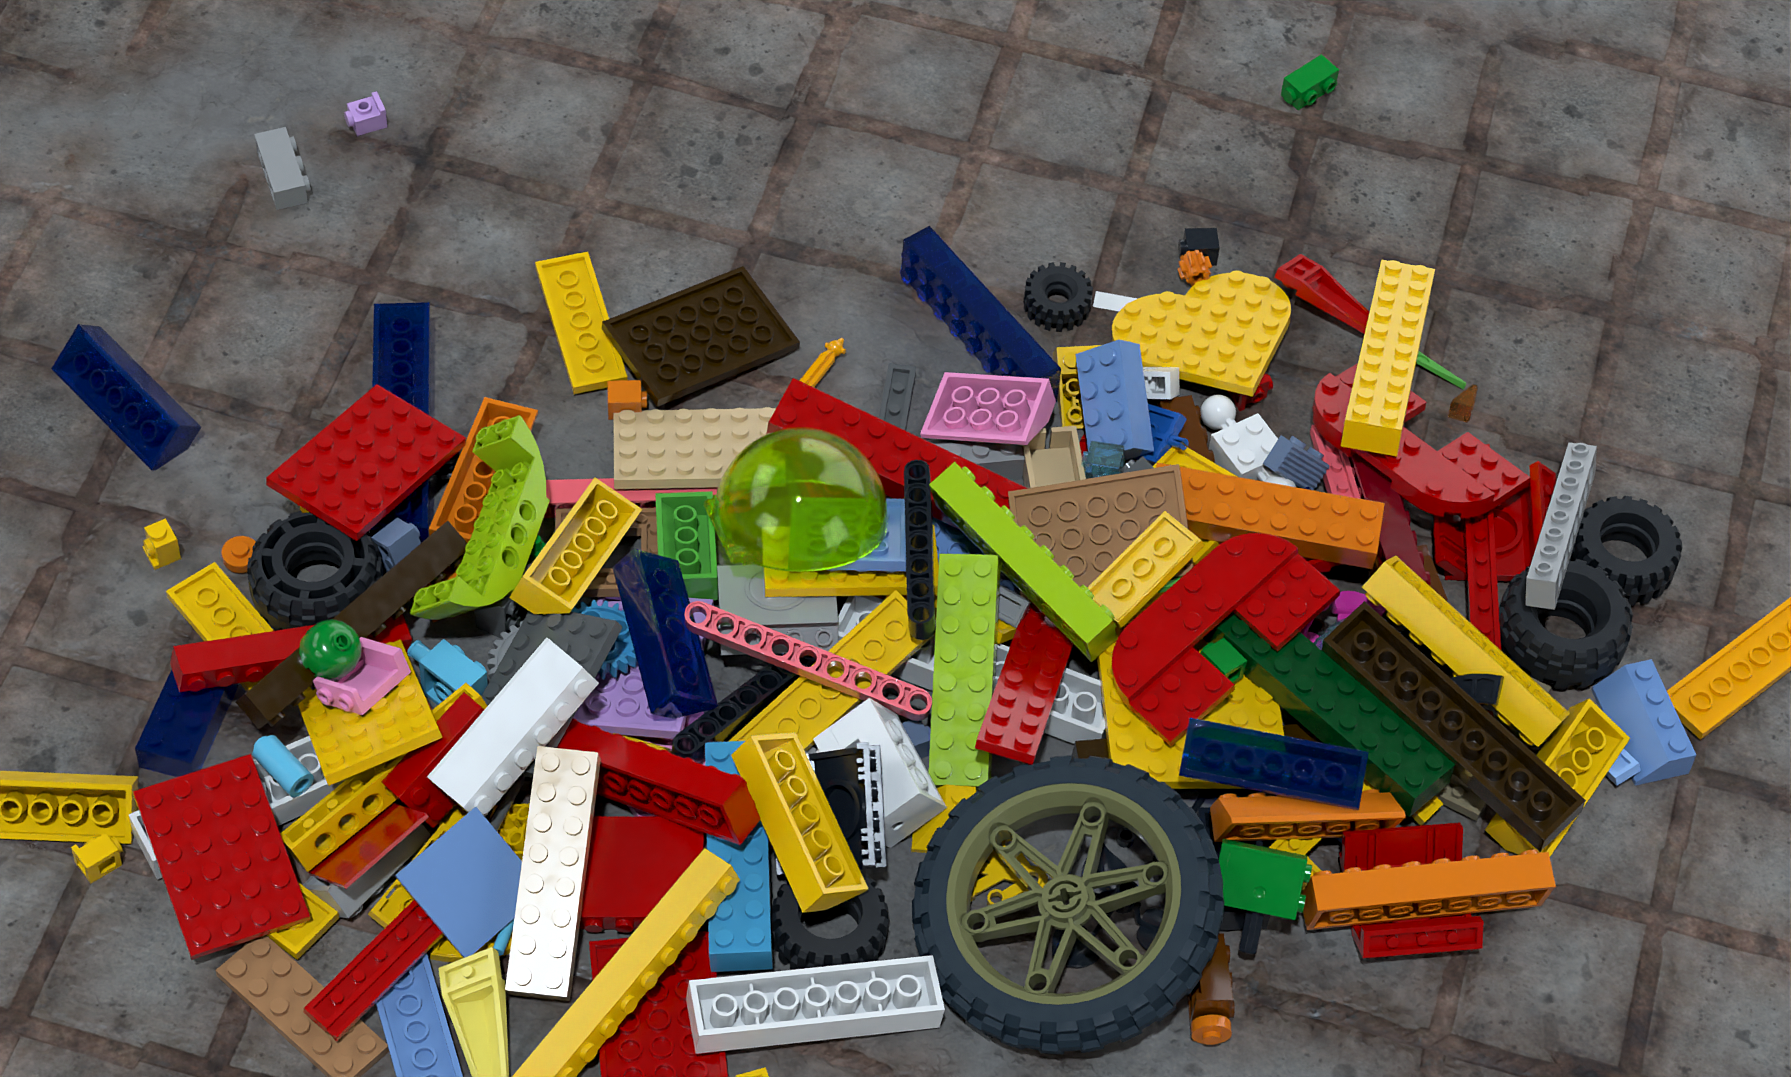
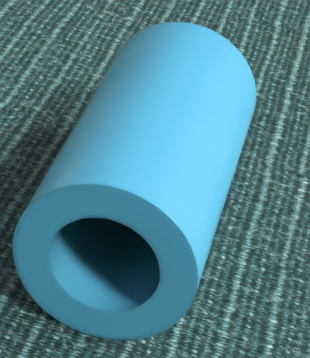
[252,735,314,797]

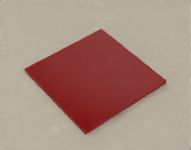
[308,803,429,889]

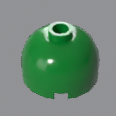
[299,619,362,681]

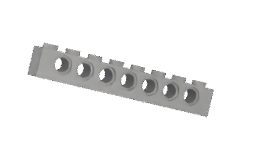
[1526,443,1597,610]

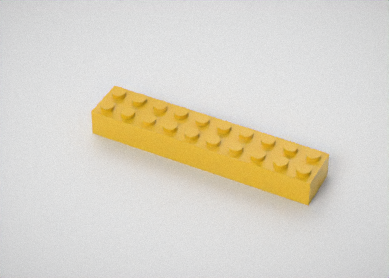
[1341,260,1435,456]

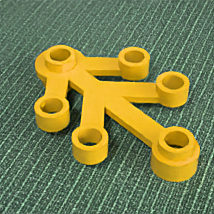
[970,839,1048,906]

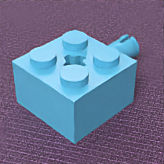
[407,639,488,705]

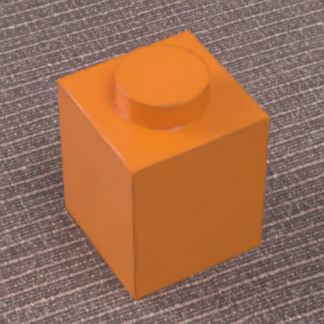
[607,380,647,420]

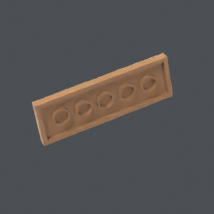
[216,935,389,1077]

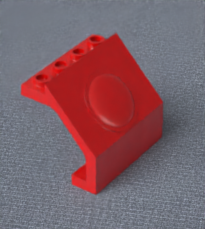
[1433,461,1556,581]
[1339,822,1484,958]

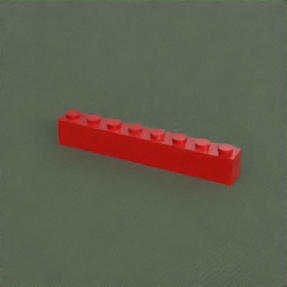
[170,614,412,692]

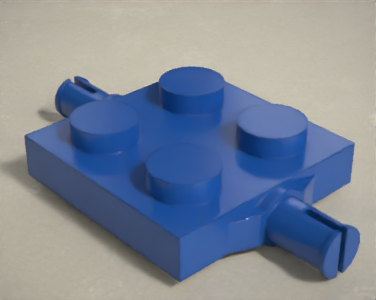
[1133,404,1189,465]

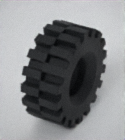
[1023,262,1093,332]

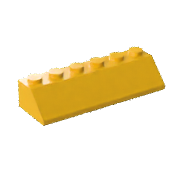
[509,478,642,614]
[1485,698,1630,856]
[731,732,868,913]
[0,771,139,844]

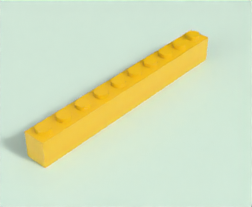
[512,848,740,1077]

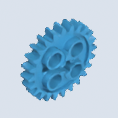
[571,600,646,679]

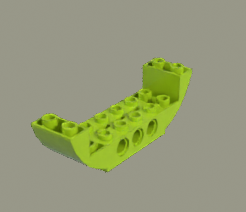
[410,415,550,620]

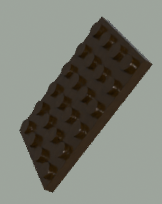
[601,266,800,407]

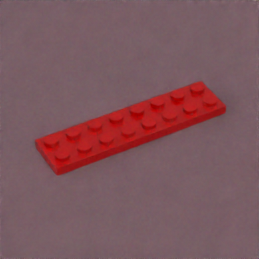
[975,603,1074,765]

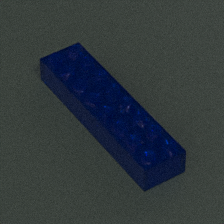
[900,226,1061,402]

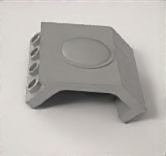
[717,563,838,655]

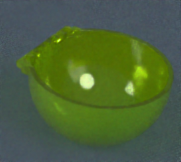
[703,427,888,572]

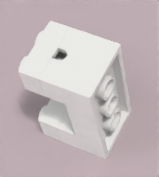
[813,698,947,848]

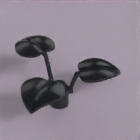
[1052,843,1164,969]

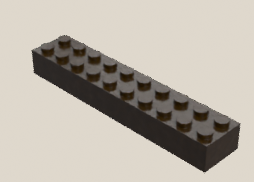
[1322,601,1586,852]

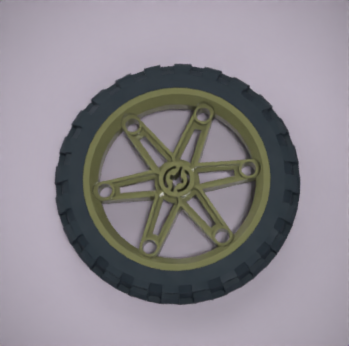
[912,755,1225,1054]

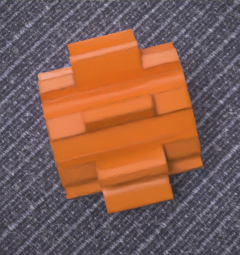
[1178,250,1212,286]

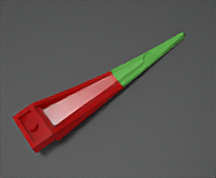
[1275,254,1466,390]

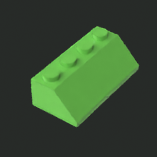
[655,491,718,600]

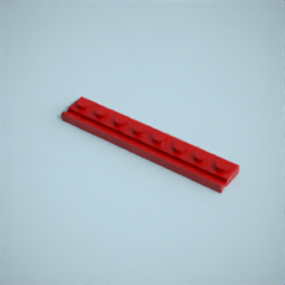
[303,900,444,1042]

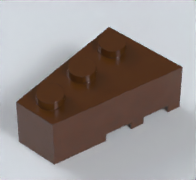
[1187,933,1235,1029]

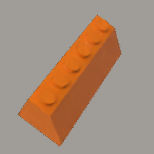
[429,397,538,553]
[1210,789,1406,842]

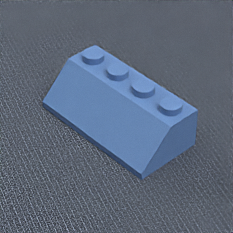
[1591,659,1696,786]

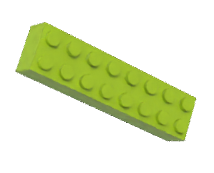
[929,462,1117,662]
[929,554,1001,792]

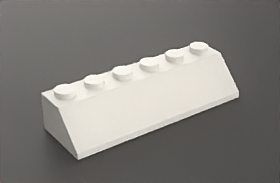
[427,638,599,817]

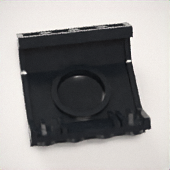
[776,742,887,877]

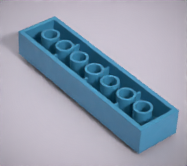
[705,741,773,972]

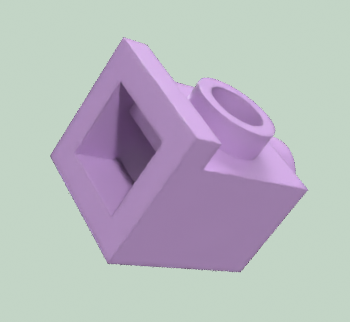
[344,91,387,136]

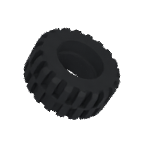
[1569,496,1683,606]
[771,871,889,970]

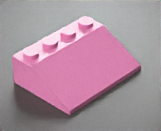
[920,372,1056,445]

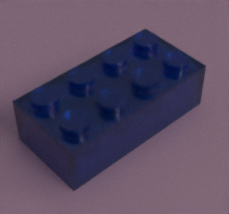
[135,669,239,777]

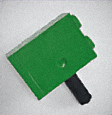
[1219,839,1312,954]

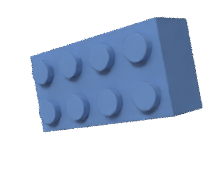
[1075,339,1154,465]

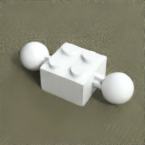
[1200,395,1296,487]

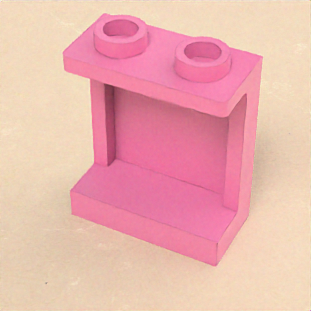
[313,637,411,715]

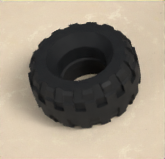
[247,510,383,631]
[1499,559,1633,690]

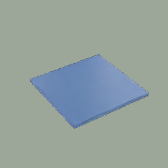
[395,807,522,958]

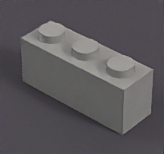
[254,127,311,210]

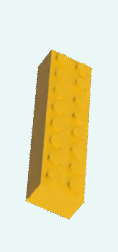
[1362,556,1570,747]

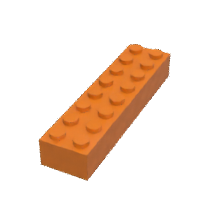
[1156,463,1385,569]
[1301,850,1556,930]

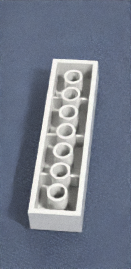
[686,955,945,1054]

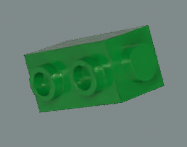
[1281,54,1339,111]

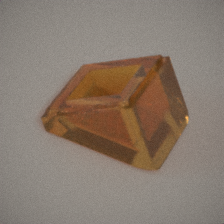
[1448,384,1478,423]

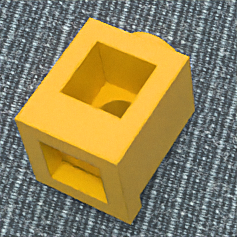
[142,518,181,570]
[71,833,123,884]

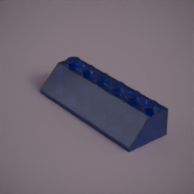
[51,324,201,471]
[612,548,718,719]
[1179,718,1369,810]

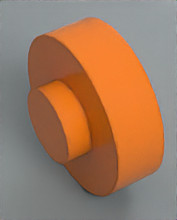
[221,536,256,573]
[1191,1015,1232,1045]

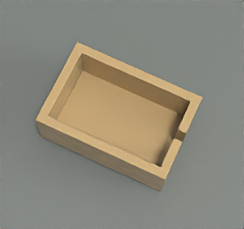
[1022,426,1086,488]

